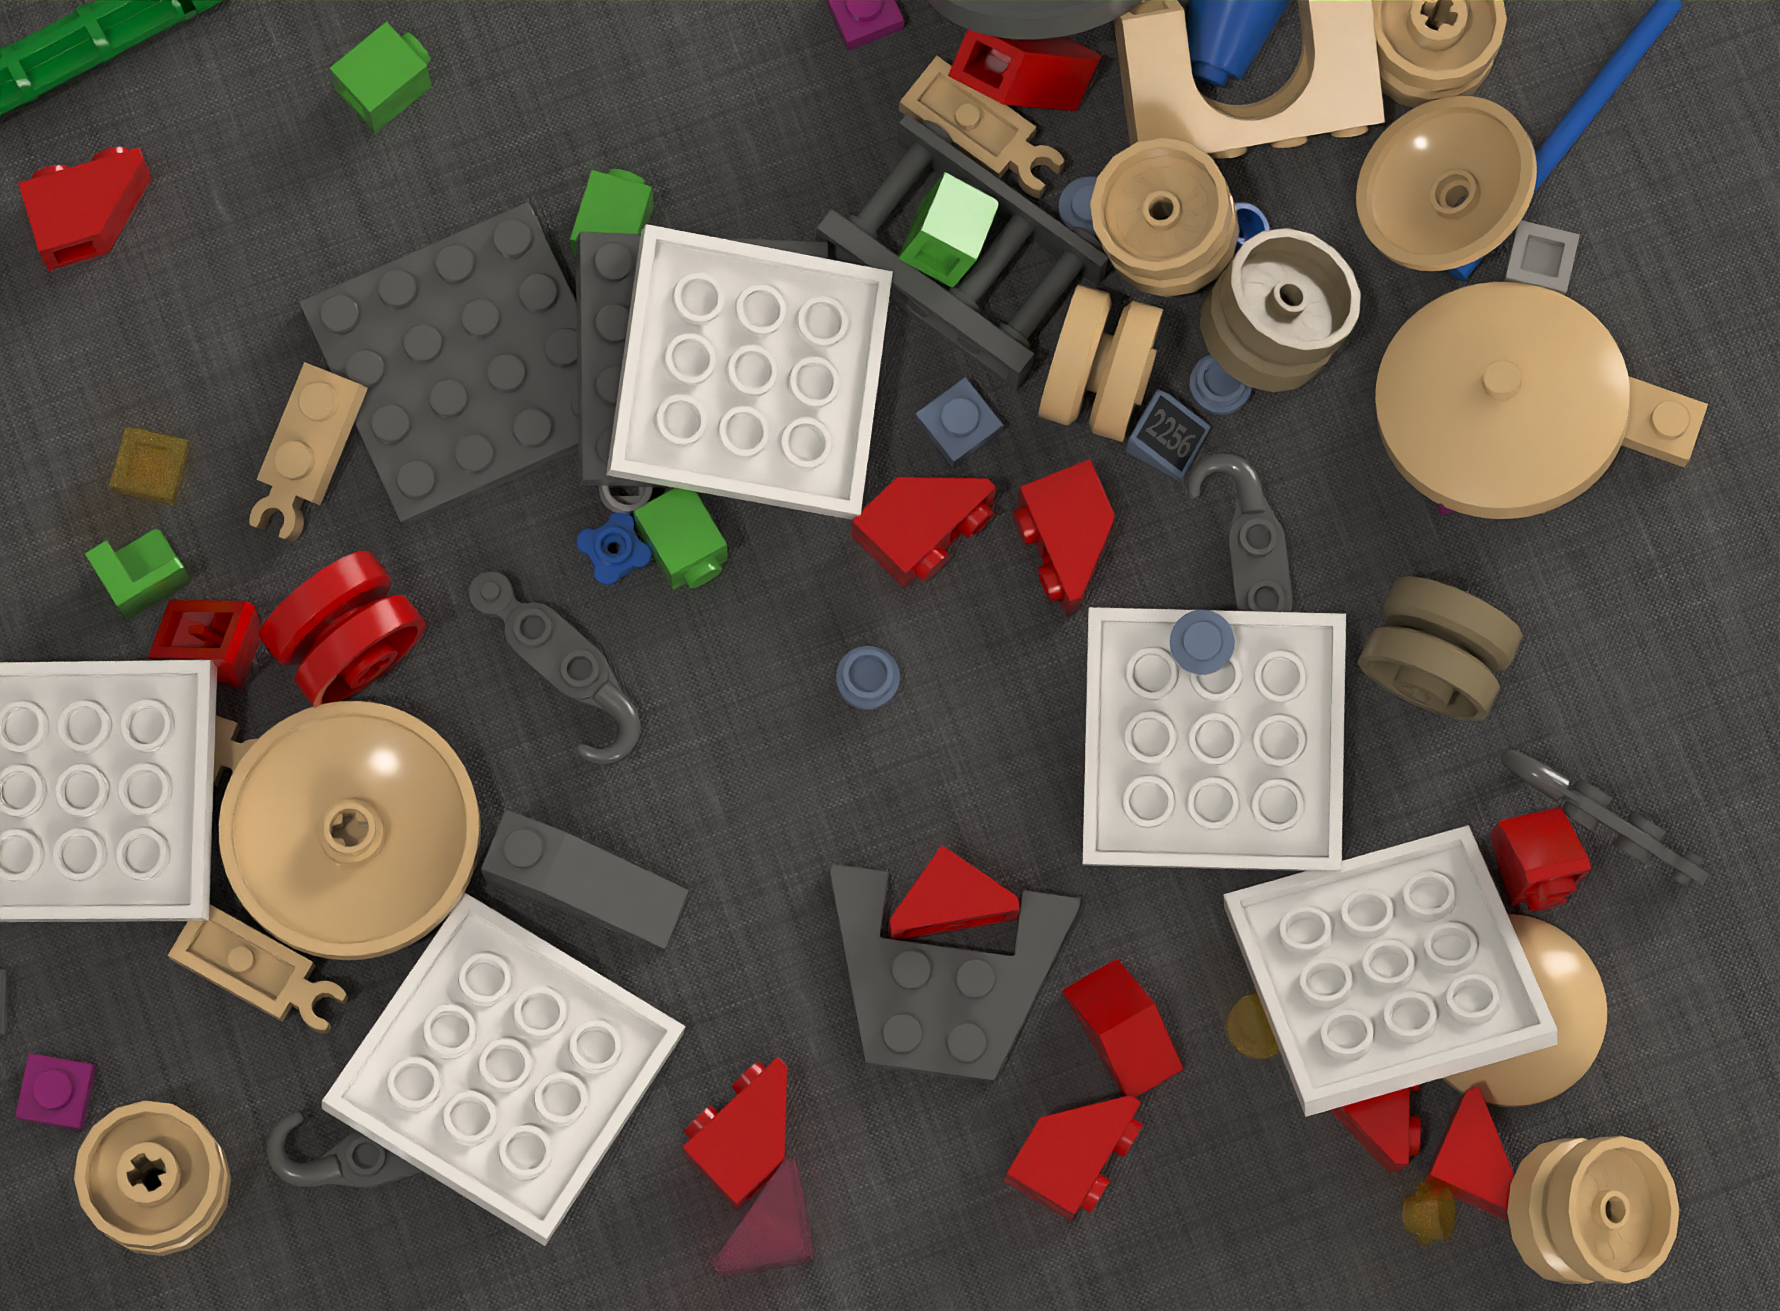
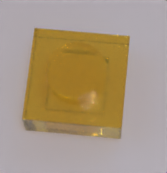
[110,426,191,506]

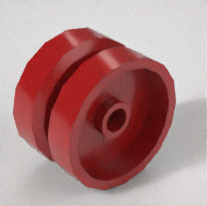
[258,551,427,708]

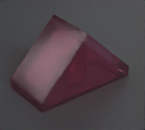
[711,1156,814,1279]

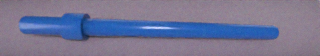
[1446,0,1682,282]

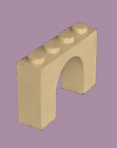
[1114,0,1385,159]

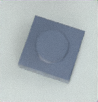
[915,377,1004,468]

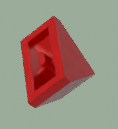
[147,600,262,690]
[888,845,1020,941]
[1061,959,1183,1098]
[1422,1086,1514,1221]

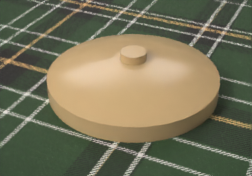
[1375,282,1630,519]
[219,701,481,960]

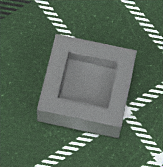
[1503,220,1580,296]

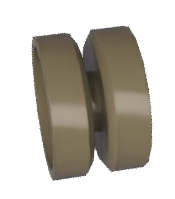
[1200,228,1361,392]
[1357,576,1524,722]

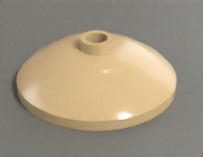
[1356,96,1537,271]
[1442,914,1607,1108]

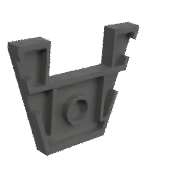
[830,864,1080,1084]

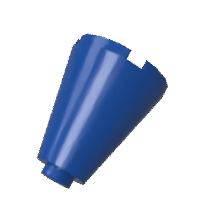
[1186,0,1292,88]

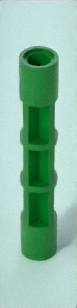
[0,0,225,116]

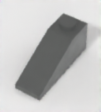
[481,809,689,951]

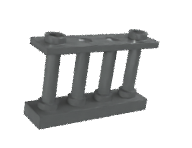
[816,113,1109,391]

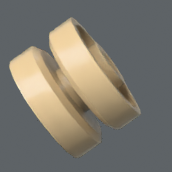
[1372,0,1507,108]
[1090,137,1240,297]
[1038,284,1163,442]
[74,1101,231,1256]
[1507,1136,1679,1284]

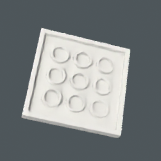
[606,224,893,520]
[1082,607,1346,871]
[0,660,217,922]
[1224,825,1558,1117]
[322,893,685,1246]

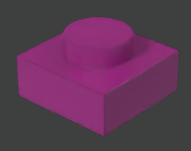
[825,0,904,51]
[15,1053,96,1132]

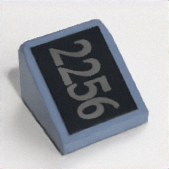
[1125,388,1211,482]

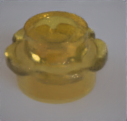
[1403,1181,1456,1247]

